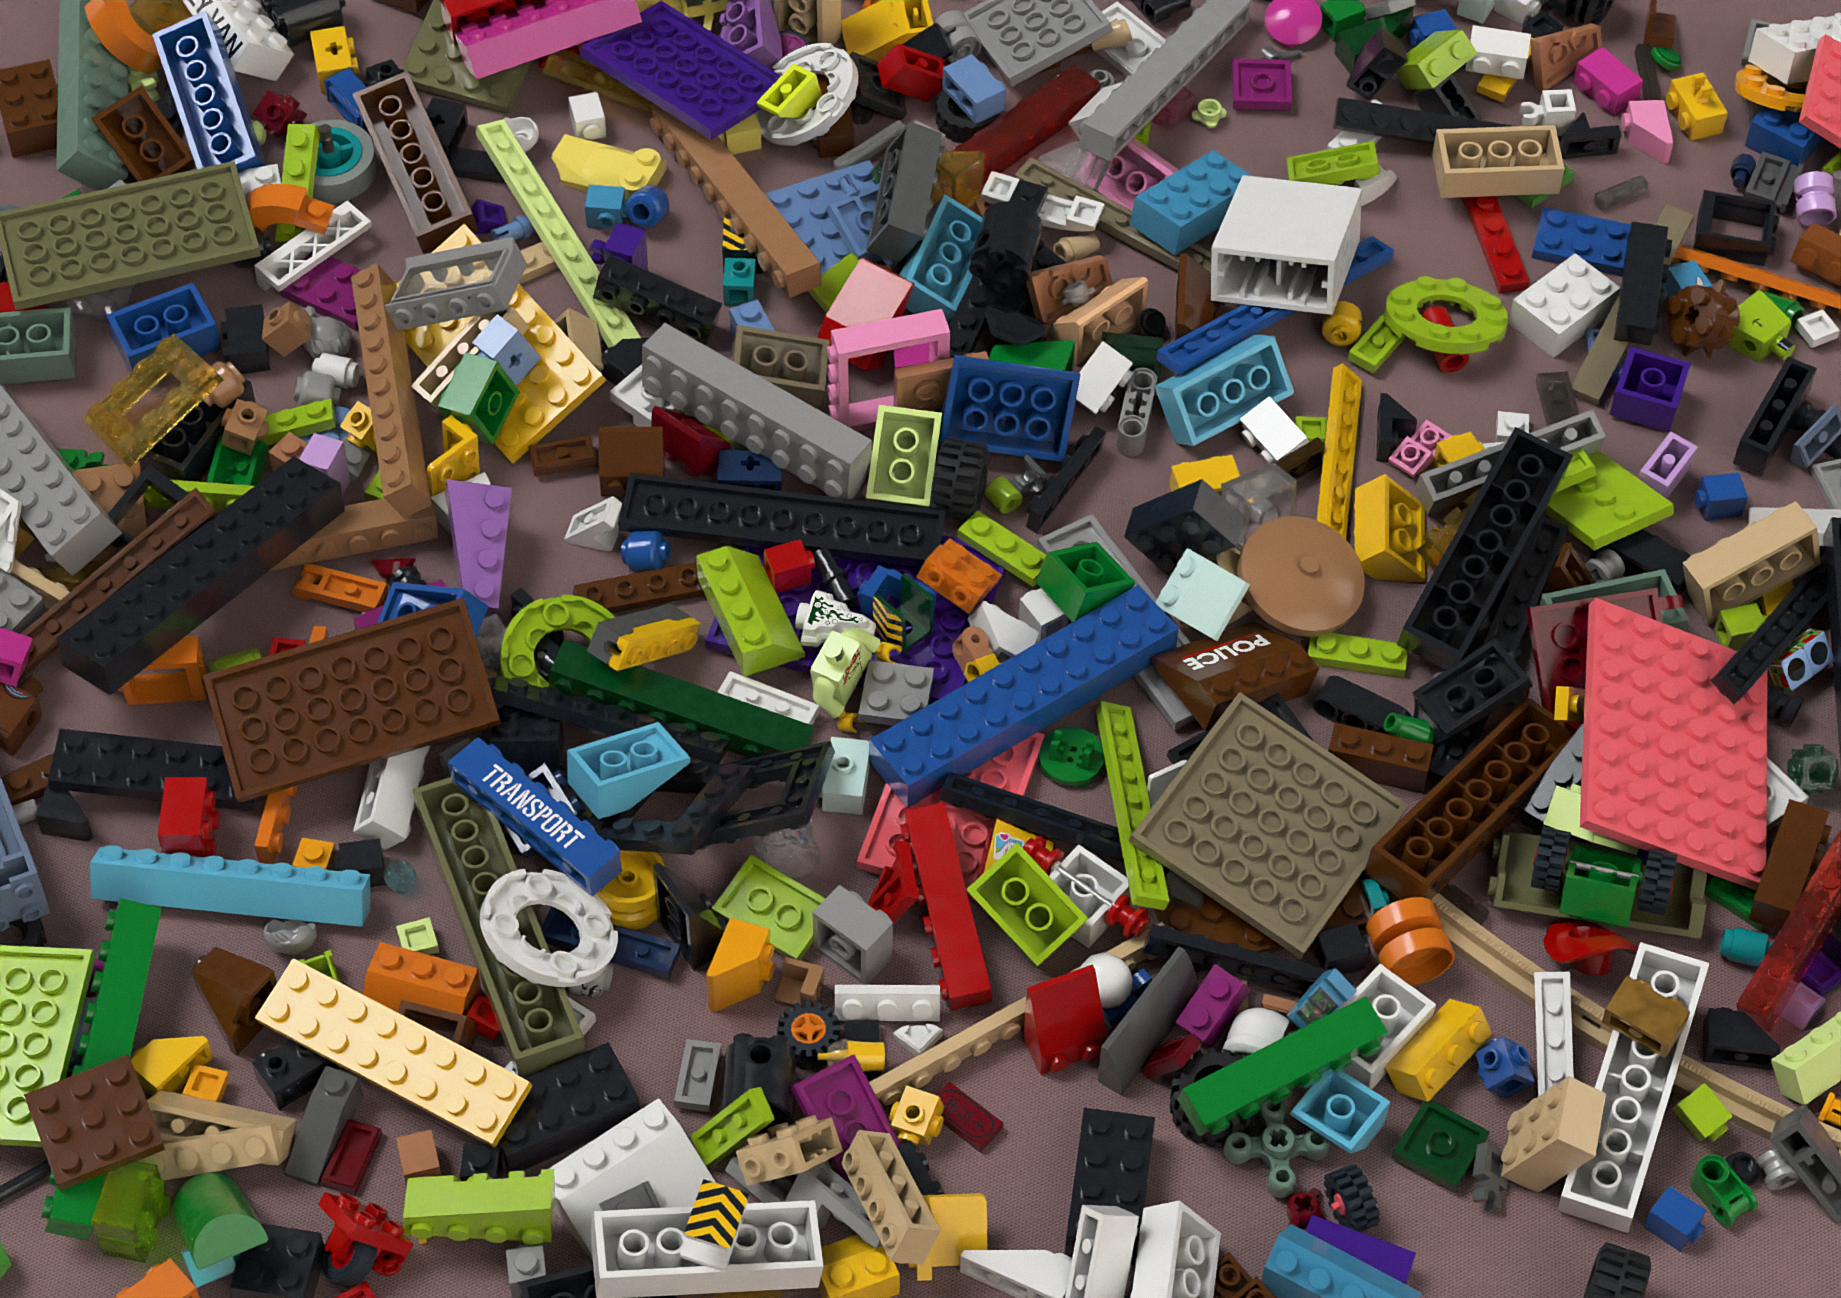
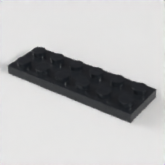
[48,728,256,811]

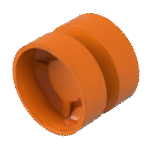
[1366,897,1455,986]

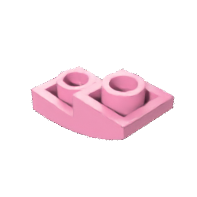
[1388,419,1452,478]

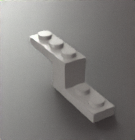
[725,1157,882,1248]

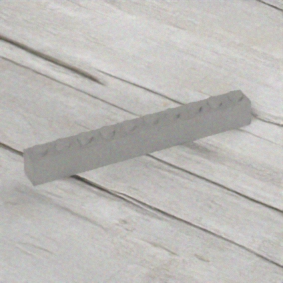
[1079,0,1252,161]

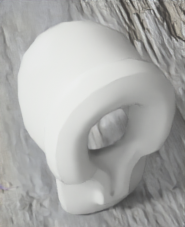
[1222,1007,1290,1057]

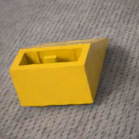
[841,0,933,62]

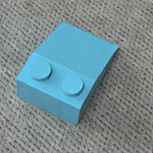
[567,722,690,819]

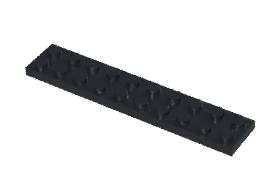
[618,473,946,567]

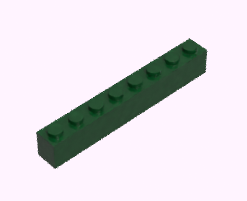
[548,639,815,759]

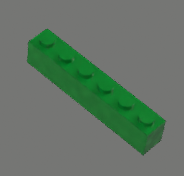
[1177,996,1388,1136]

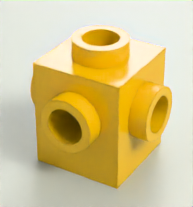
[339,401,377,453]
[889,1086,944,1147]

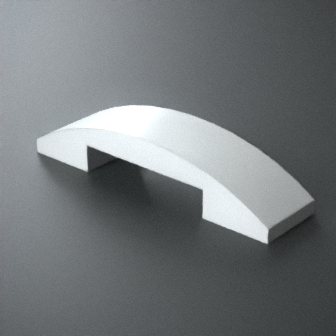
[981,171,1105,231]

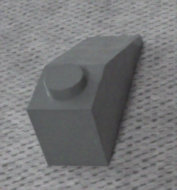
[284,1066,363,1187]
[1770,1104,1841,1223]

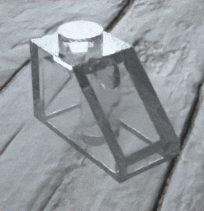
[1038,141,1112,190]

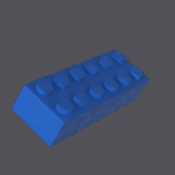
[152,11,267,174]

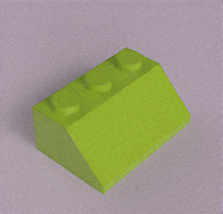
[966,843,1088,968]

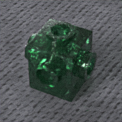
[1787,744,1839,793]

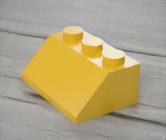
[1354,474,1425,583]

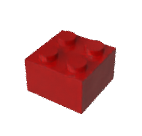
[157,777,221,857]

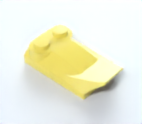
[551,134,667,200]

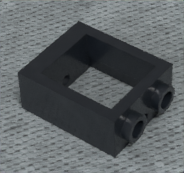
[1693,190,1780,266]
[108,464,189,549]

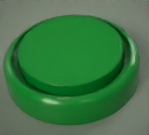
[1651,46,1682,71]

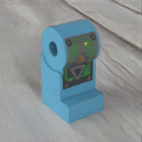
[1287,968,1357,1029]

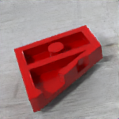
[868,840,919,924]

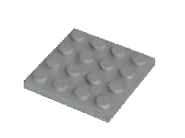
[963,0,1113,87]

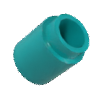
[1719,927,1773,968]

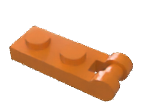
[292,564,389,612]

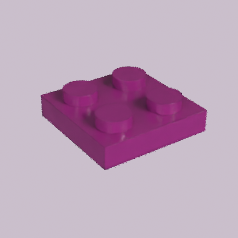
[1231,58,1292,110]

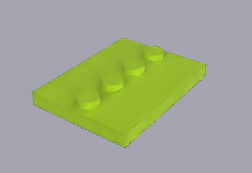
[1545,451,1674,551]

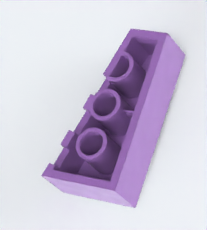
[445,479,512,621]

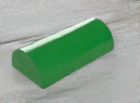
[173,1172,269,1270]

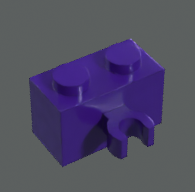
[589,222,648,271]

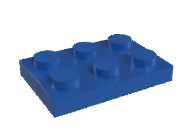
[1531,207,1631,276]

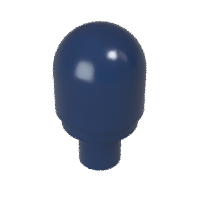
[1730,154,1756,188]

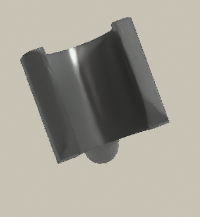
[1260,46,1301,60]

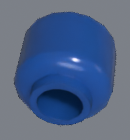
[626,185,669,229]
[621,531,671,573]

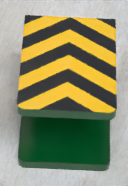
[873,573,934,654]

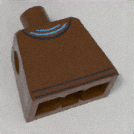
[0,676,43,757]

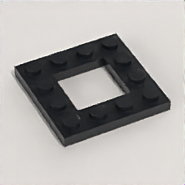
[694,741,835,850]
[586,762,756,855]

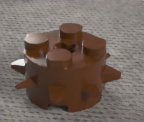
[1666,277,1740,359]

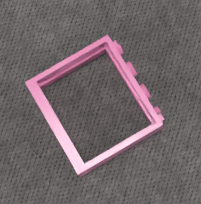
[827,309,950,431]

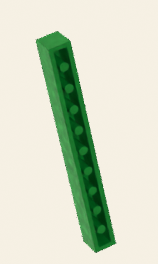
[41,898,162,1241]

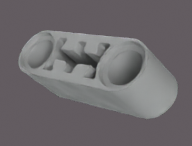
[1117,368,1157,457]

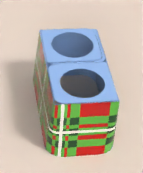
[1767,627,1834,691]

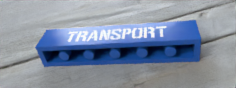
[448,737,622,897]

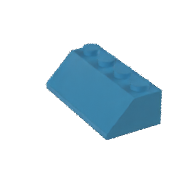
[1262,1224,1423,1298]

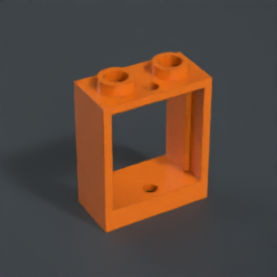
[118,635,208,705]

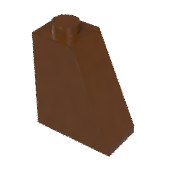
[192,947,277,1056]

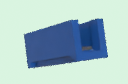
[324,68,371,137]

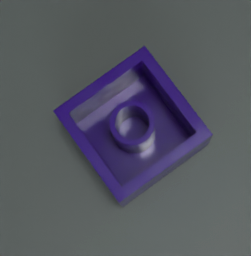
[1609,346,1691,432]

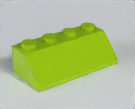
[696,546,805,677]

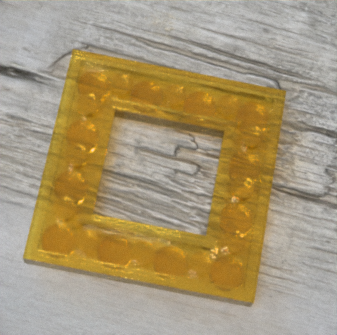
[82,333,224,468]

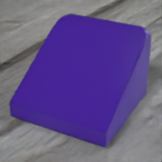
[470,199,506,235]

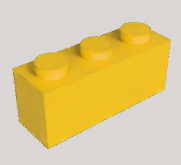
[1385,999,1492,1102]

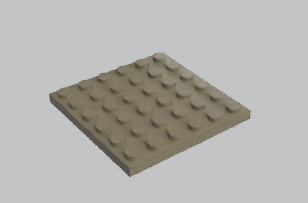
[1129,692,1409,959]

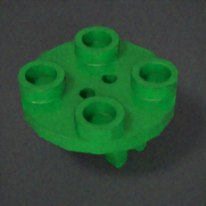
[1038,727,1104,788]

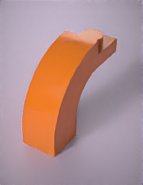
[84,0,163,74]
[245,184,335,235]

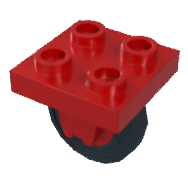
[318,1192,414,1287]

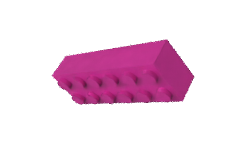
[454,0,642,79]

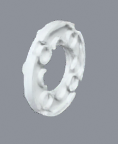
[755,43,858,146]
[480,869,618,987]

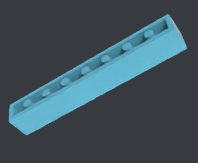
[90,845,370,927]

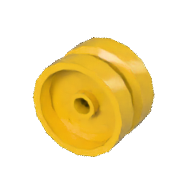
[596,850,665,930]

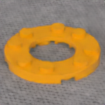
[1734,64,1808,112]

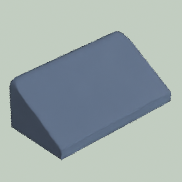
[1790,404,1841,468]

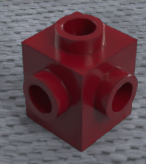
[253,89,307,138]

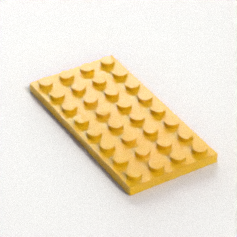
[396,224,606,464]

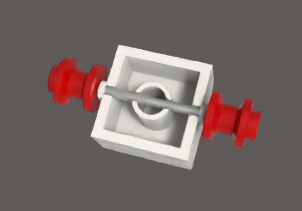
[1022,836,1150,949]

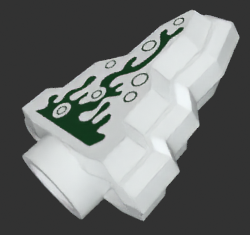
[795,590,876,647]

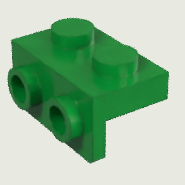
[207,434,268,486]

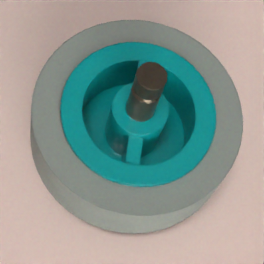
[284,119,377,204]

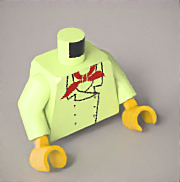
[810,627,901,733]

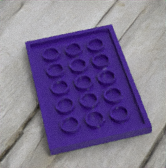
[580,1,781,140]

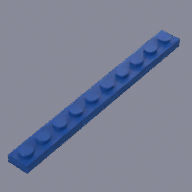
[1156,236,1394,375]

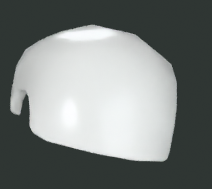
[504,117,539,153]
[1080,952,1133,1009]

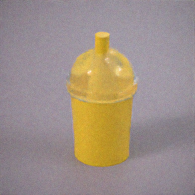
[818,1039,885,1072]

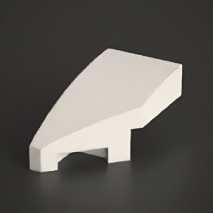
[1354,165,1397,206]

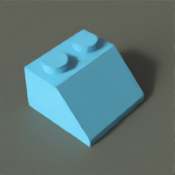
[1290,1069,1390,1154]

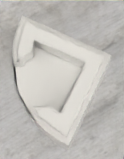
[893,1024,943,1056]

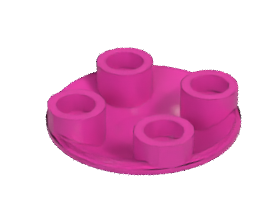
[1265,0,1322,48]

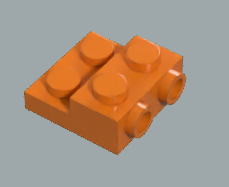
[916,538,1002,614]

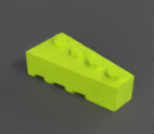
[403,1169,556,1245]

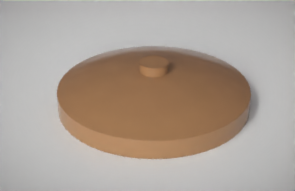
[1237,516,1365,637]

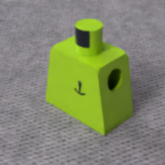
[1726,290,1796,361]

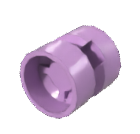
[1794,171,1837,227]

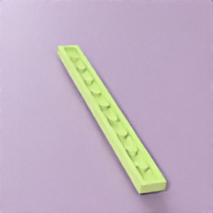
[475,119,641,348]

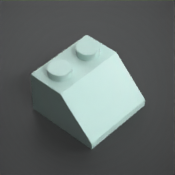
[1155,548,1250,641]

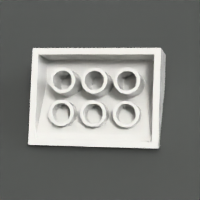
[539,1098,716,1261]

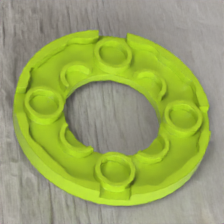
[1384,276,1508,354]
[500,595,616,723]

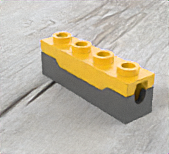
[587,603,701,671]

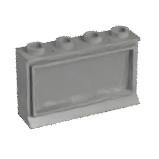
[384,237,527,331]

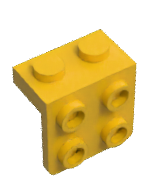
[427,415,480,497]
[908,1193,987,1281]

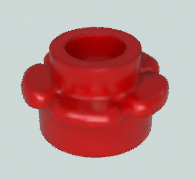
[372,1249,406,1276]

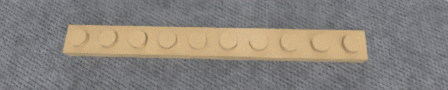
[869,922,1164,1106]

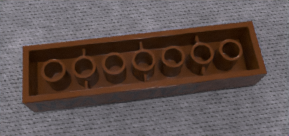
[1364,697,1577,900]

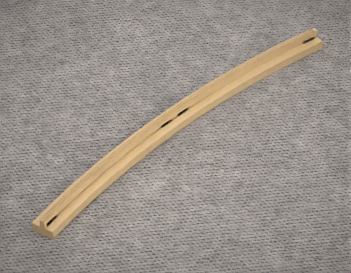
[1361,868,1841,1156]

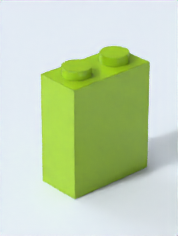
[1396,29,1478,90]

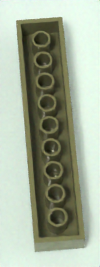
[412,777,586,1079]

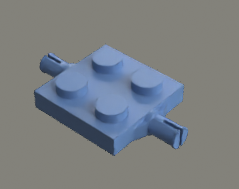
[826,174,898,267]

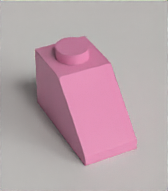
[1621,100,1673,164]

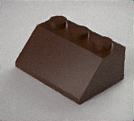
[92,85,195,182]
[1174,254,1220,341]

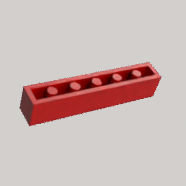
[900,802,992,1011]

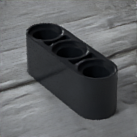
[1312,675,1412,735]

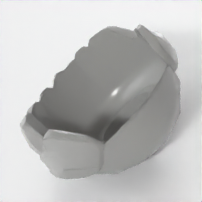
[303,316,352,359]
[263,919,317,955]

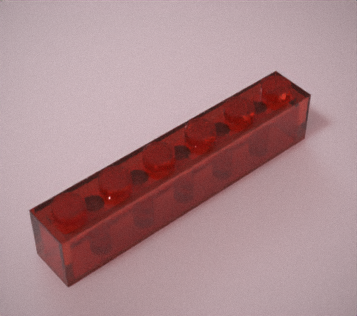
[950,64,1100,192]
[1736,830,1841,1032]

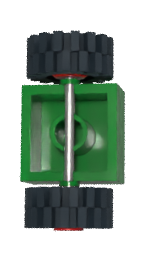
[1530,826,1677,927]

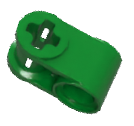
[1690,1154,1758,1228]

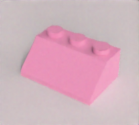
[1078,138,1179,210]

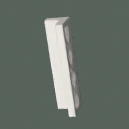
[254,201,372,292]

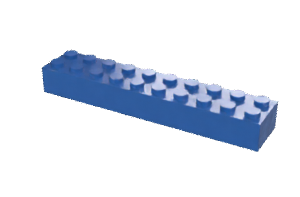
[869,585,1179,808]

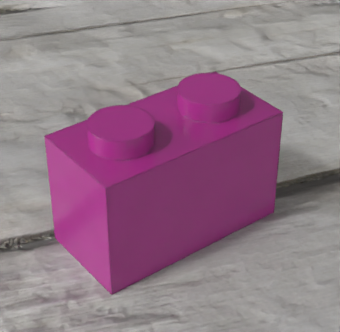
[1176,964,1251,1047]

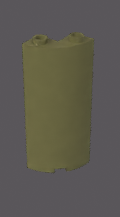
[1487,830,1707,939]

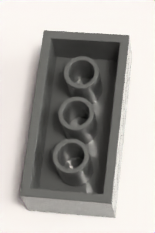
[866,121,944,262]

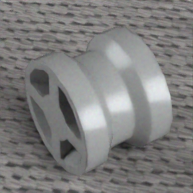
[1584,549,1625,583]
[1756,1148,1800,1190]

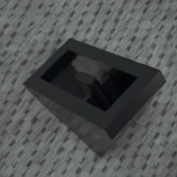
[35,784,94,842]

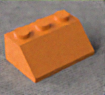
[362,942,482,1016]

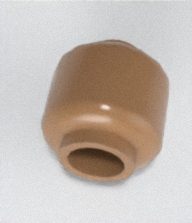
[197,361,246,408]

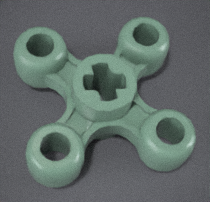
[1223,1100,1331,1198]

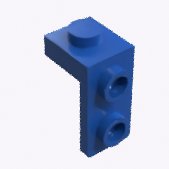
[858,565,937,617]

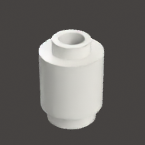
[312,353,361,389]

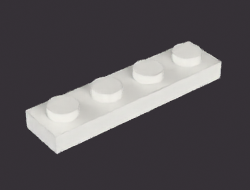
[1534,972,1574,1097]

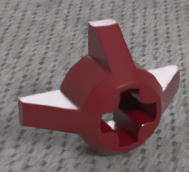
[371,558,416,579]
[1287,1188,1327,1229]

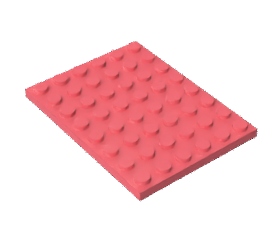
[1579,598,1768,891]

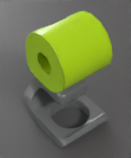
[985,455,1047,514]

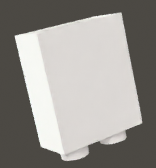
[1211,175,1362,315]

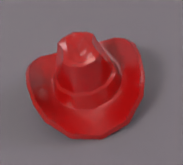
[1543,918,1639,976]

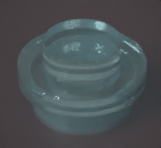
[384,860,417,894]

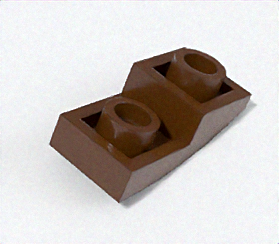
[1214,1252,1276,1298]

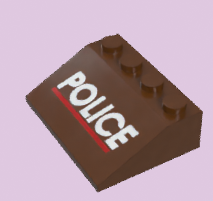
[1149,621,1319,731]

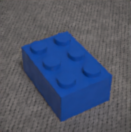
[106,282,221,381]

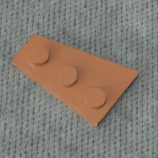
[1530,23,1602,91]
[1026,255,1113,324]

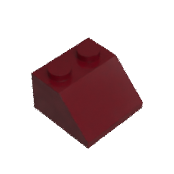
[651,406,731,477]

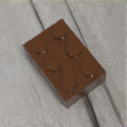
[0,59,58,158]

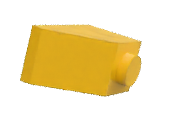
[130,1036,213,1096]

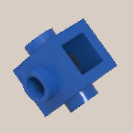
[1475,1037,1535,1098]

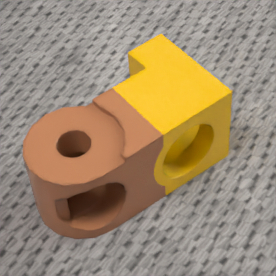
[952,626,1003,682]

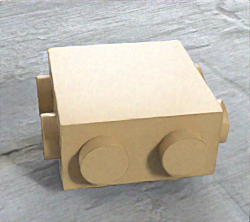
[736,1115,843,1186]

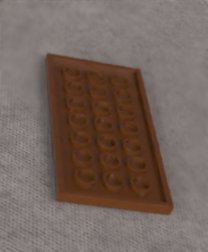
[203,598,501,803]

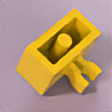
[1665,72,1728,141]

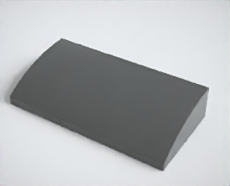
[1098,946,1198,1096]

